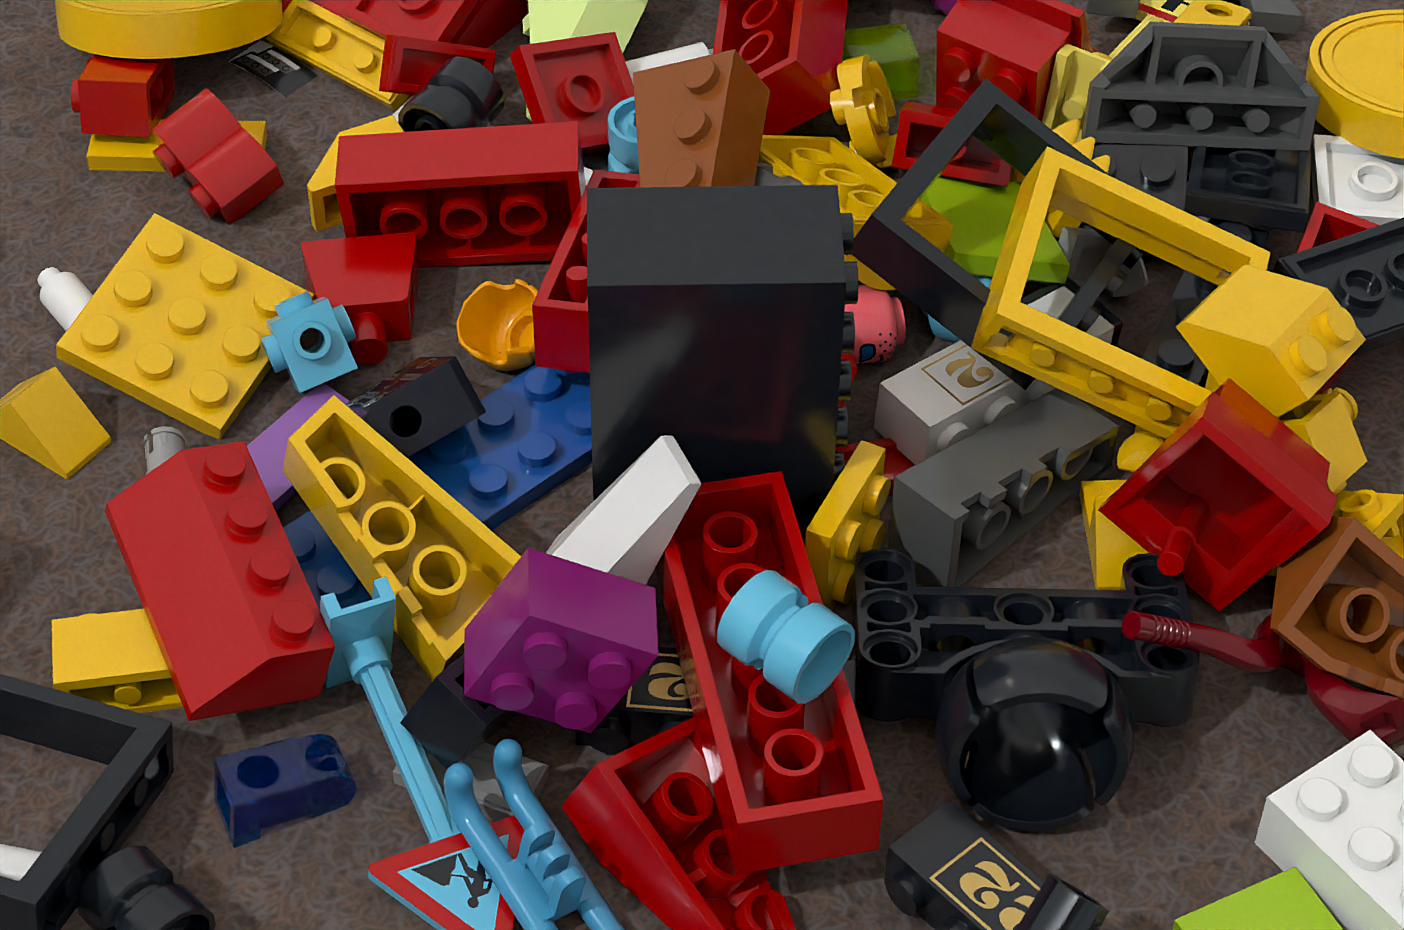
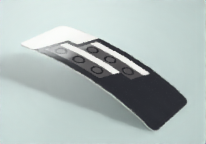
[228,40,318,98]

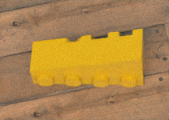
[282,395,521,681]

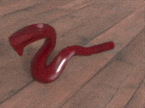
[1122,611,1404,745]

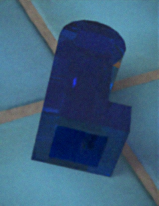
[214,734,357,848]

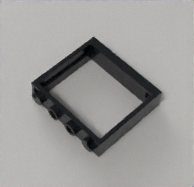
[852,79,1146,390]
[0,674,174,930]

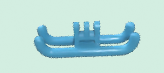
[444,738,625,930]

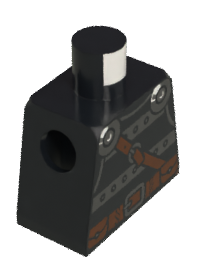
[345,356,486,458]

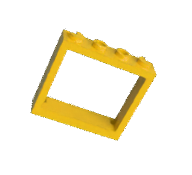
[971,146,1271,439]

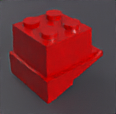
[936,0,1098,122]
[1098,378,1337,612]

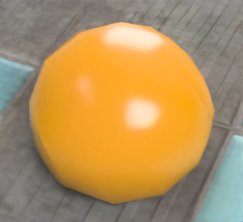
[456,279,538,372]

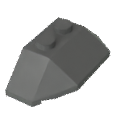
[1081,22,1320,151]

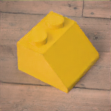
[1176,264,1366,418]

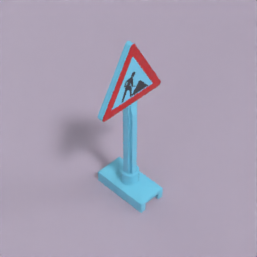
[320,577,524,930]

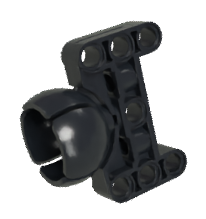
[852,548,1200,831]

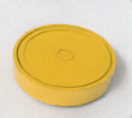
[55,0,283,59]
[1305,9,1404,159]

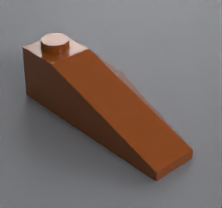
[1270,516,1404,700]

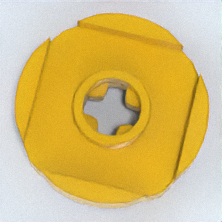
[830,54,897,170]

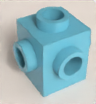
[261,291,358,393]

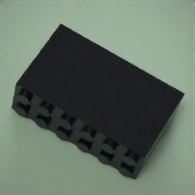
[587,185,859,545]

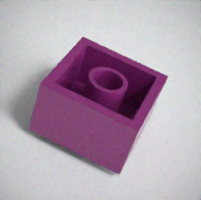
[464,547,659,733]

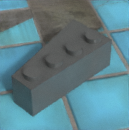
[888,388,1119,587]

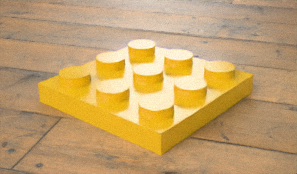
[56,213,314,439]

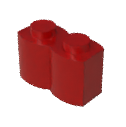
[151,88,284,225]

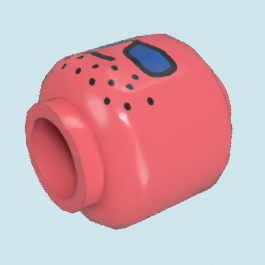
[845,285,906,366]

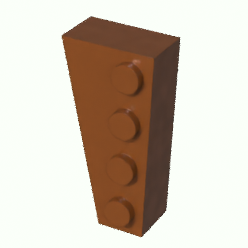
[633,49,770,188]

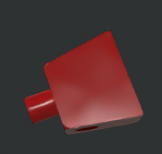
[301,232,420,365]

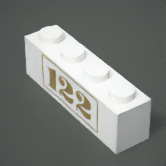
[873,286,1114,465]

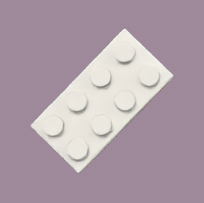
[1255,730,1404,930]

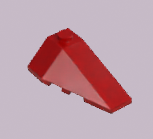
[561,717,796,930]

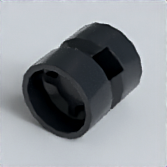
[398,56,505,132]
[76,845,216,930]

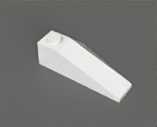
[546,435,702,585]

